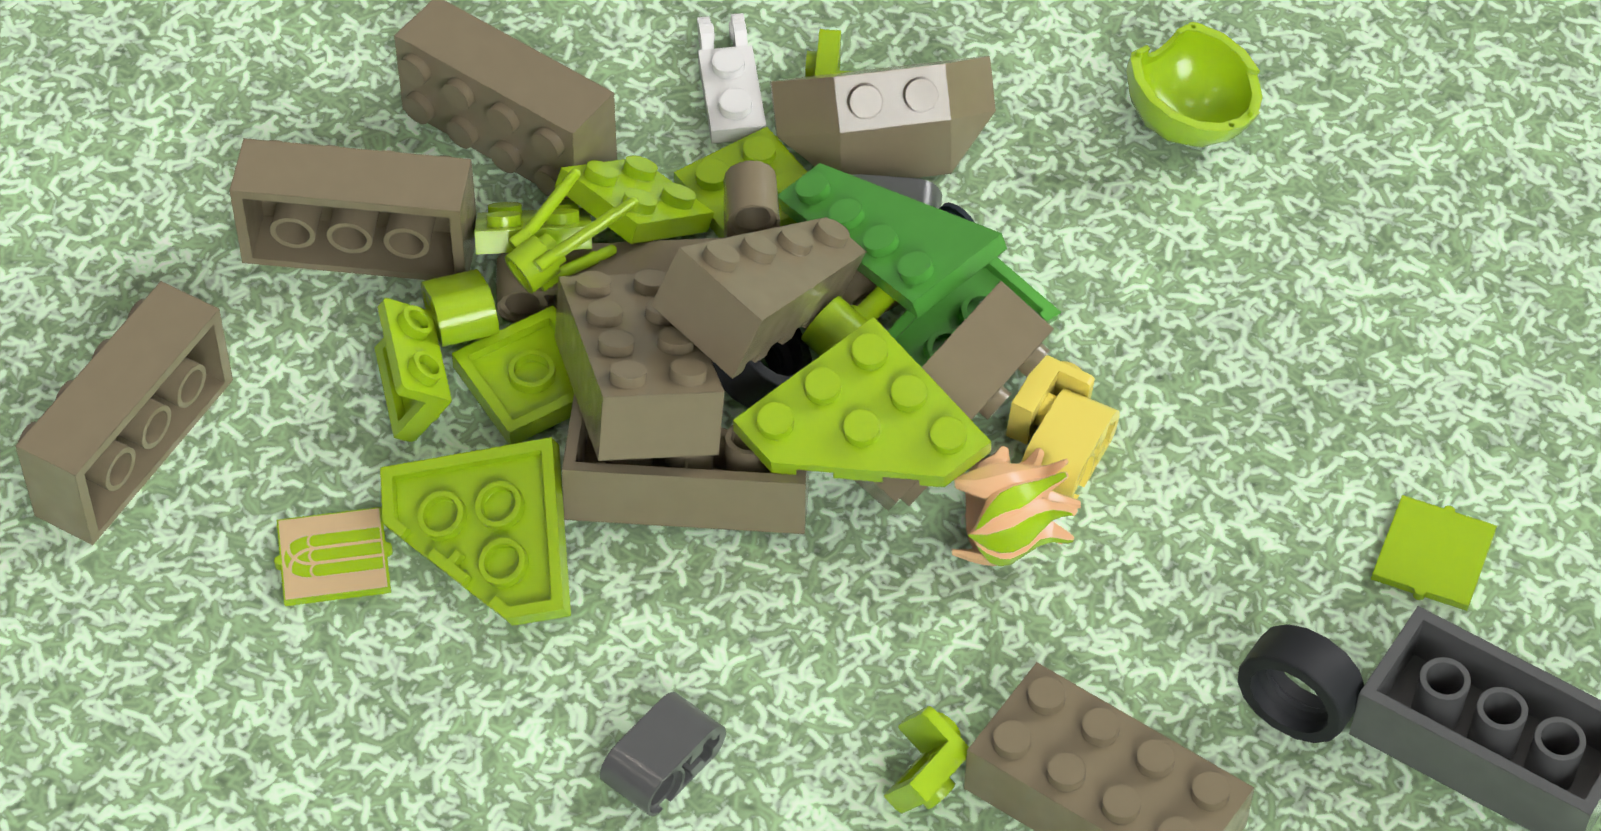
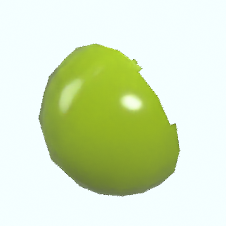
[1126,22,1263,147]

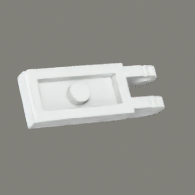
[697,13,766,144]

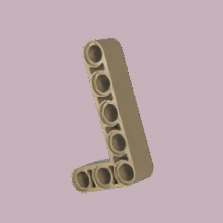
[496,161,780,323]

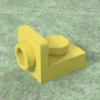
[1006,355,1095,444]

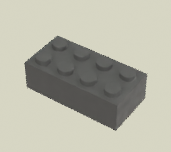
[1349,606,1601,831]

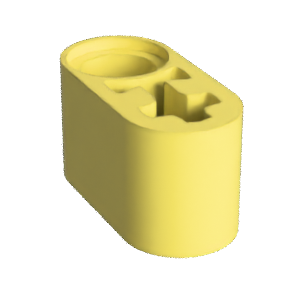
[1021,388,1120,499]

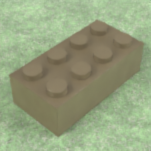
[394,0,617,199]
[229,138,477,280]
[555,269,724,461]
[15,281,233,545]
[964,662,1254,831]

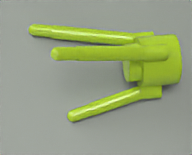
[504,168,639,294]

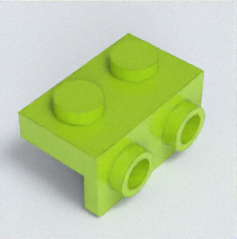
[374,298,452,442]

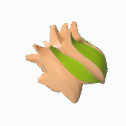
[952,446,1081,566]

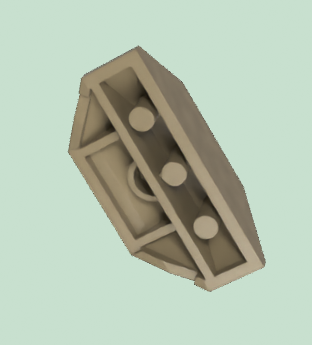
[770,56,996,178]

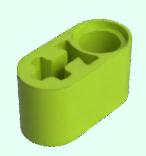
[420,269,499,347]

